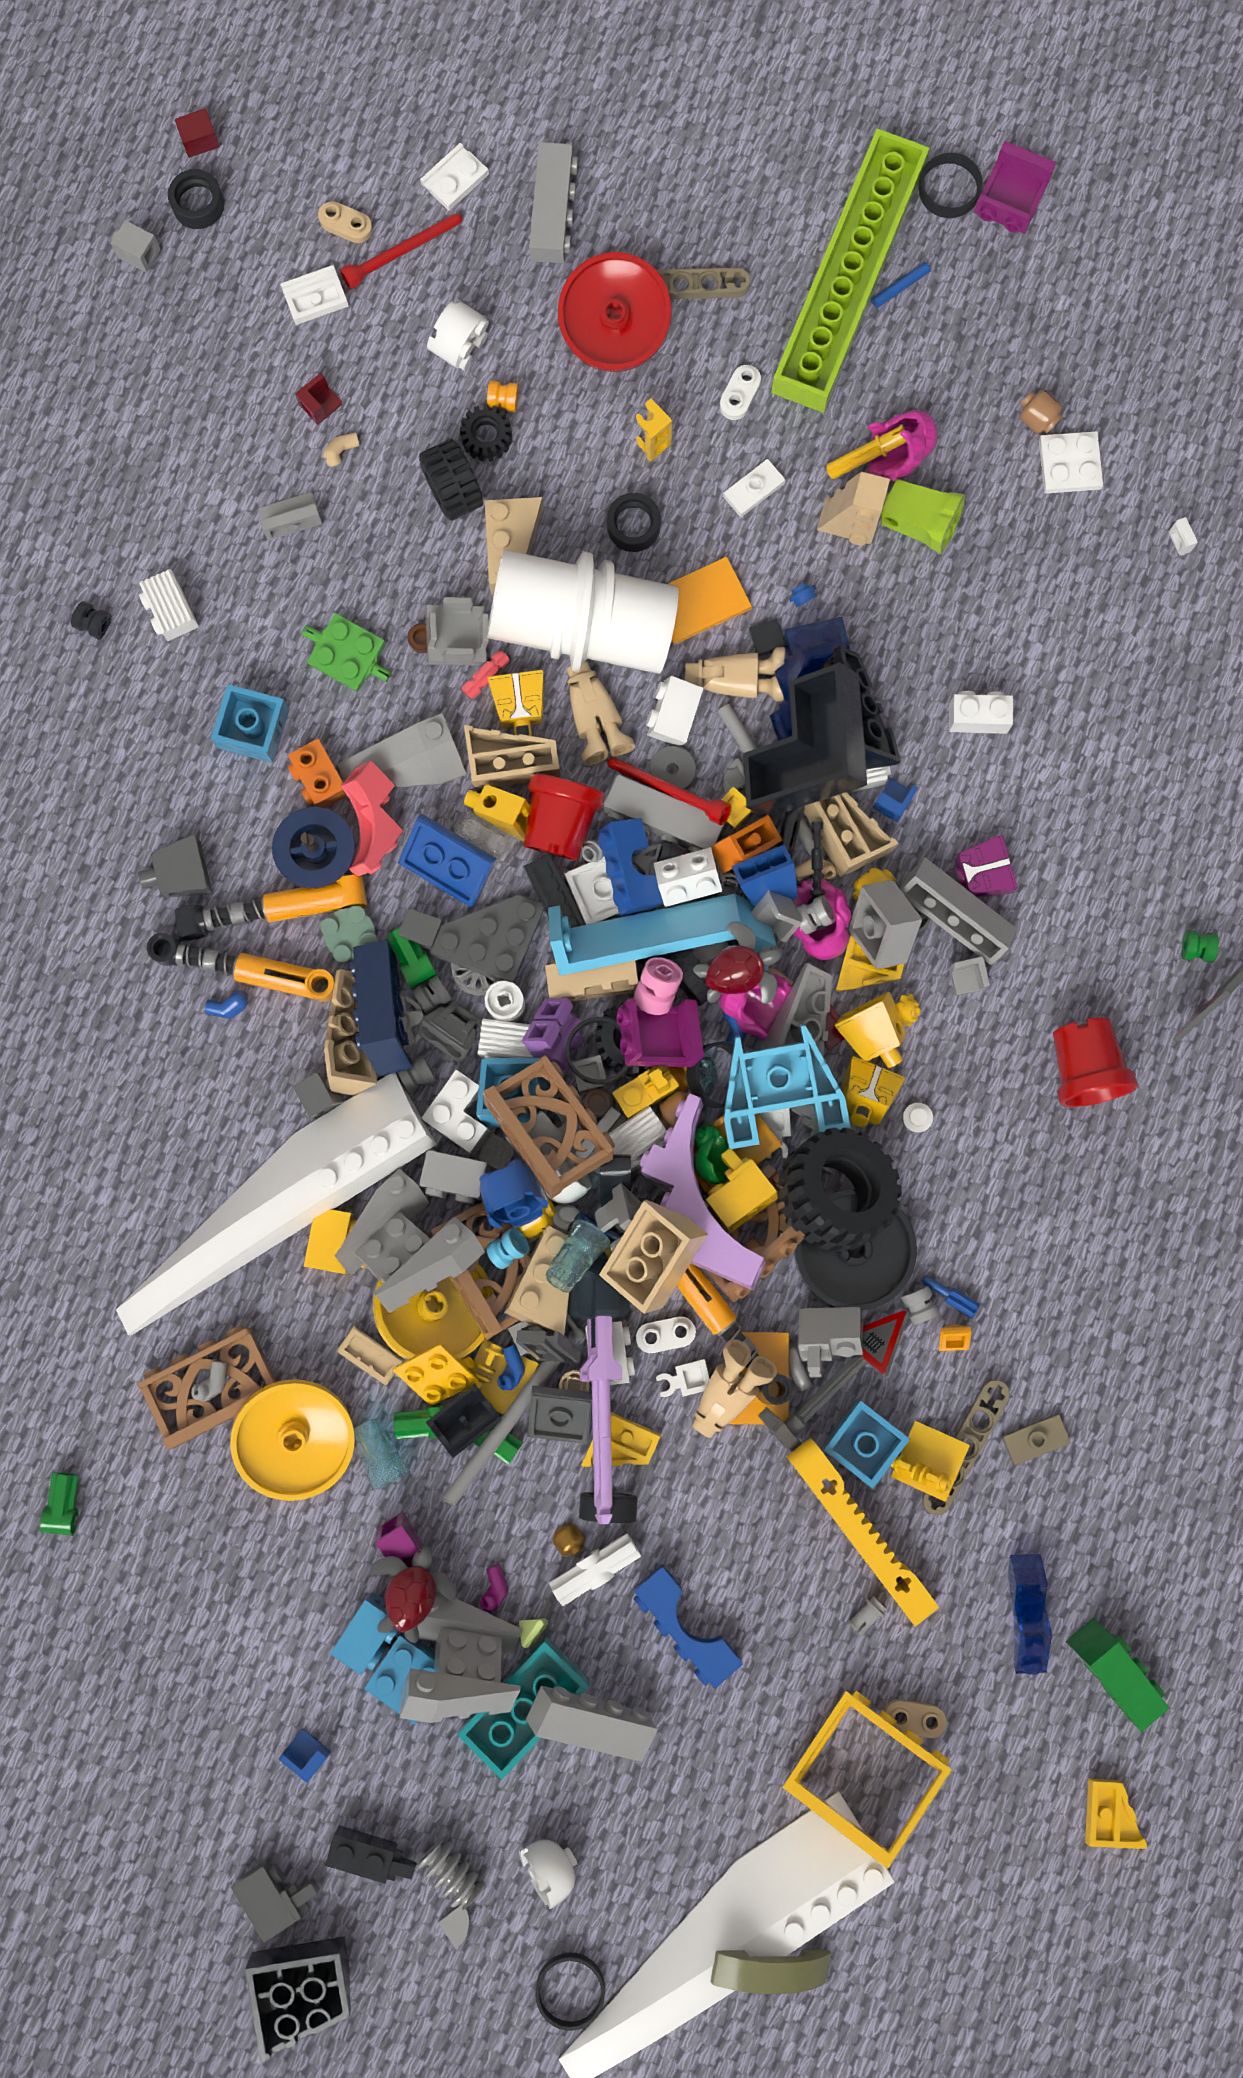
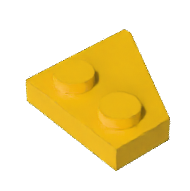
[835,935,905,992]
[582,1412,661,1467]
[1085,1778,1147,1849]

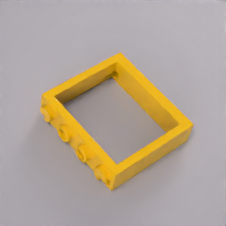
[782,1691,953,1869]

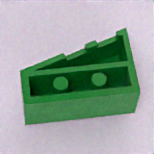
[1065,1618,1170,1733]

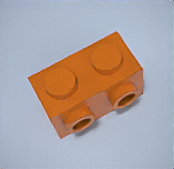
[287,738,347,808]
[709,814,783,873]

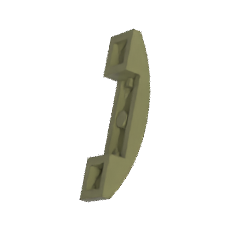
[710,1950,831,1994]

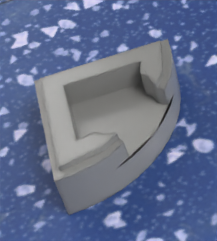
[723,757,745,795]
[438,1904,470,1949]

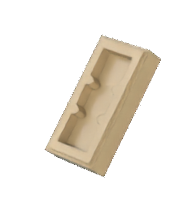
[336,1326,404,1386]

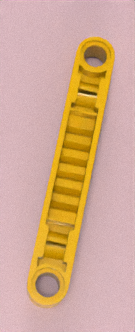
[786,1437,939,1627]

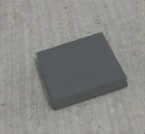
[528,1386,592,1444]

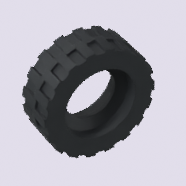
[658,949,710,1006]

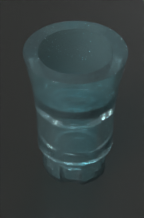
[545,1220,610,1293]
[354,1417,411,1491]

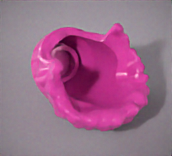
[868,411,938,481]
[793,879,851,960]
[718,974,792,1040]

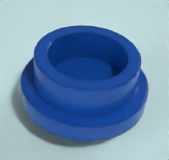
[789,582,817,607]

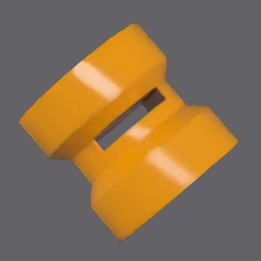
[487,380,519,413]

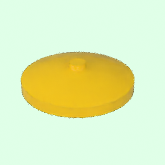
[373,1264,493,1360]
[230,1379,355,1501]

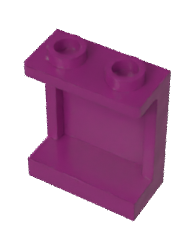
[974,141,1057,234]
[617,999,704,1067]

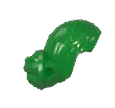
[694,1124,729,1184]

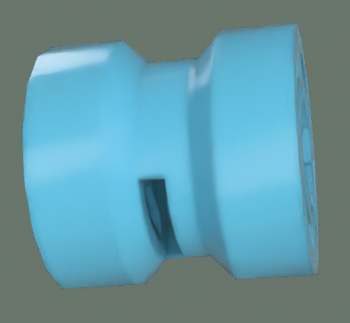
[486,1228,529,1269]

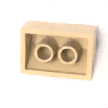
[599,1200,708,1314]

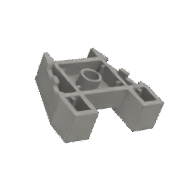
[335,1169,485,1313]
[399,1592,522,1723]

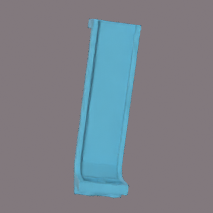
[548,894,776,976]

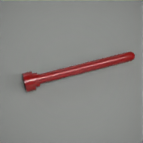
[339,213,462,290]
[607,757,732,826]

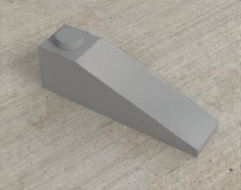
[337,713,466,788]
[759,963,832,1062]

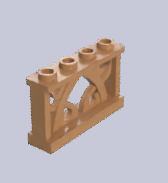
[483,1055,615,1199]
[701,1164,805,1303]
[427,1201,531,1341]
[137,1325,277,1450]

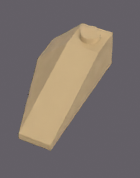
[324,969,377,1095]

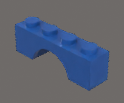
[633,1564,743,1689]

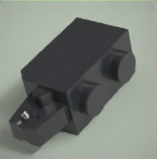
[325,1825,417,1884]

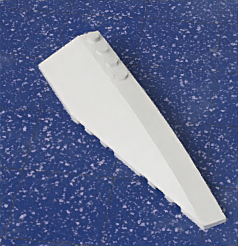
[116,1072,437,1336]
[559,1791,895,2078]

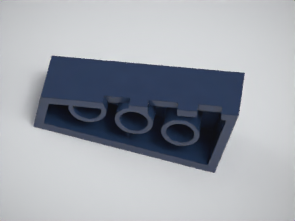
[350,939,413,1076]

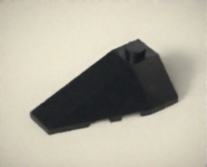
[834,646,901,770]

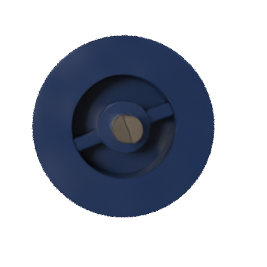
[272,807,355,888]

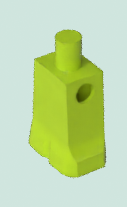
[881,479,965,554]

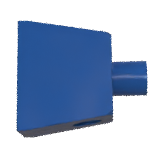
[732,844,798,908]

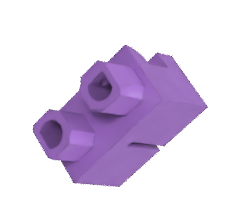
[521,998,584,1071]

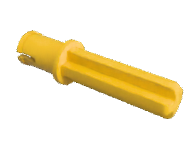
[826,425,906,479]

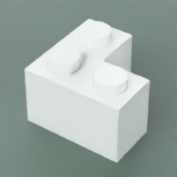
[421,1070,491,1156]

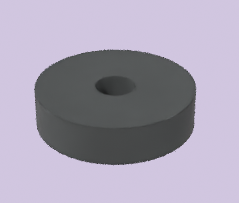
[649,746,696,790]

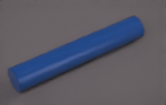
[871,262,931,309]

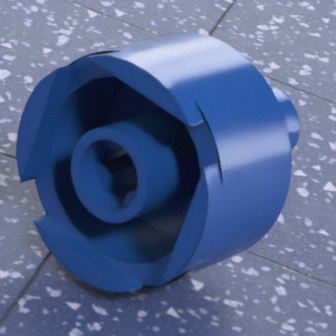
[479,1160,548,1228]

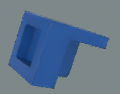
[873,779,918,823]
[279,1729,331,1783]

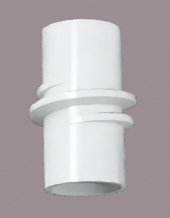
[487,549,679,674]

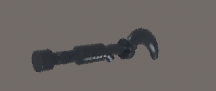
[806,822,828,930]

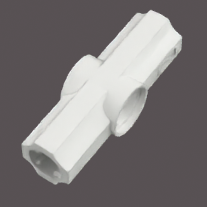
[549,1533,641,1606]

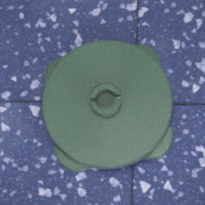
[320,905,378,962]

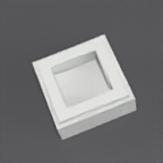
[1169,517,1198,556]

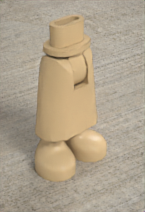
[685,647,785,702]
[566,661,635,766]
[692,1339,777,1438]

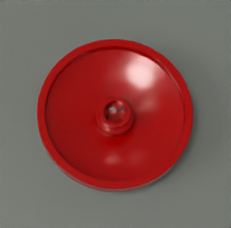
[558,252,672,372]

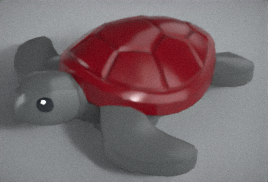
[693,922,783,1004]
[369,1545,456,1643]

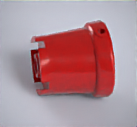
[523,774,605,861]
[1053,1017,1139,1108]

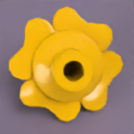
[895,993,921,1028]

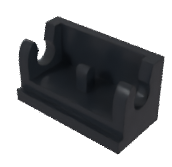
[426,1384,502,1458]

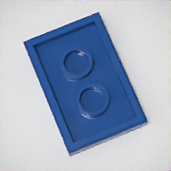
[398,814,497,908]

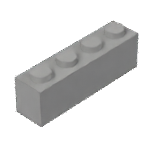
[529,142,578,263]
[604,774,725,852]
[900,857,1017,965]
[526,1686,658,1762]

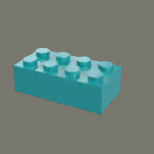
[457,1636,590,1780]

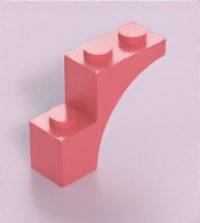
[340,760,403,876]

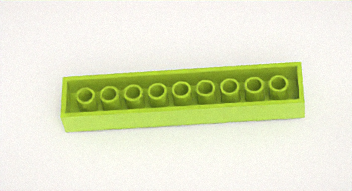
[771,128,930,413]

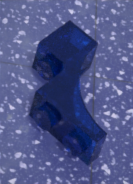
[770,641,834,741]
[1008,1554,1052,1675]

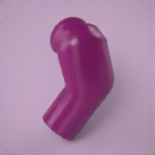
[480,1564,508,1612]

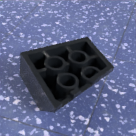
[245,1936,351,2063]

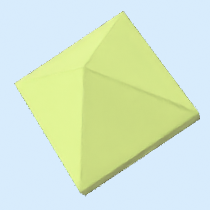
[519,1618,549,1648]

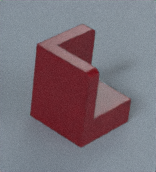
[175,108,220,158]
[295,373,342,425]

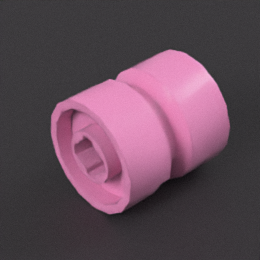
[633,957,683,1015]

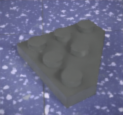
[430,895,544,983]

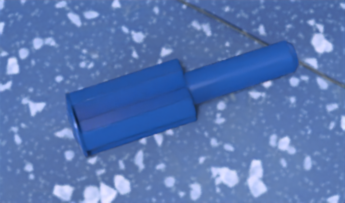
[922,1275,980,1319]

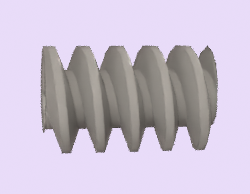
[417,1837,486,1910]

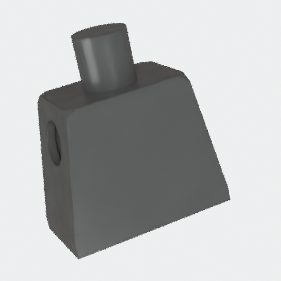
[138,835,213,898]

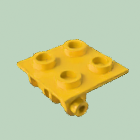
[459,1339,539,1415]
[393,1343,479,1406]
[891,1421,970,1502]

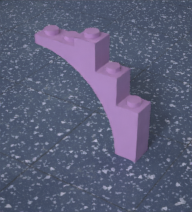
[639,1093,766,1291]

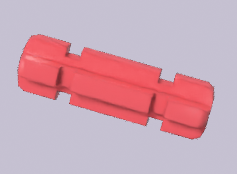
[462,650,510,699]

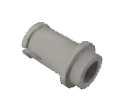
[582,835,604,862]
[848,1596,887,1636]

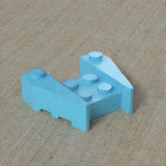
[723,1024,851,1150]

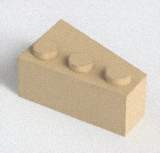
[817,471,890,545]
[485,497,544,595]
[802,792,899,878]
[545,959,638,1002]

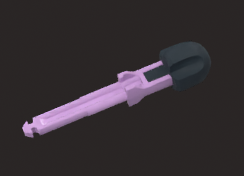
[569,1257,630,1524]

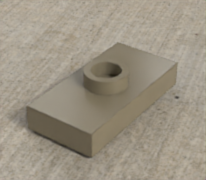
[1001,1414,1071,1466]

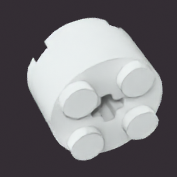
[427,298,489,371]

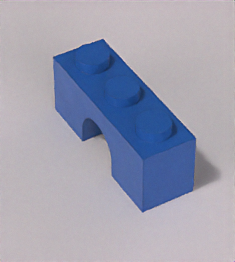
[598,818,664,916]

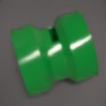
[1181,930,1219,963]

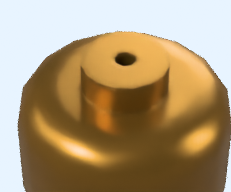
[552,1524,586,1557]

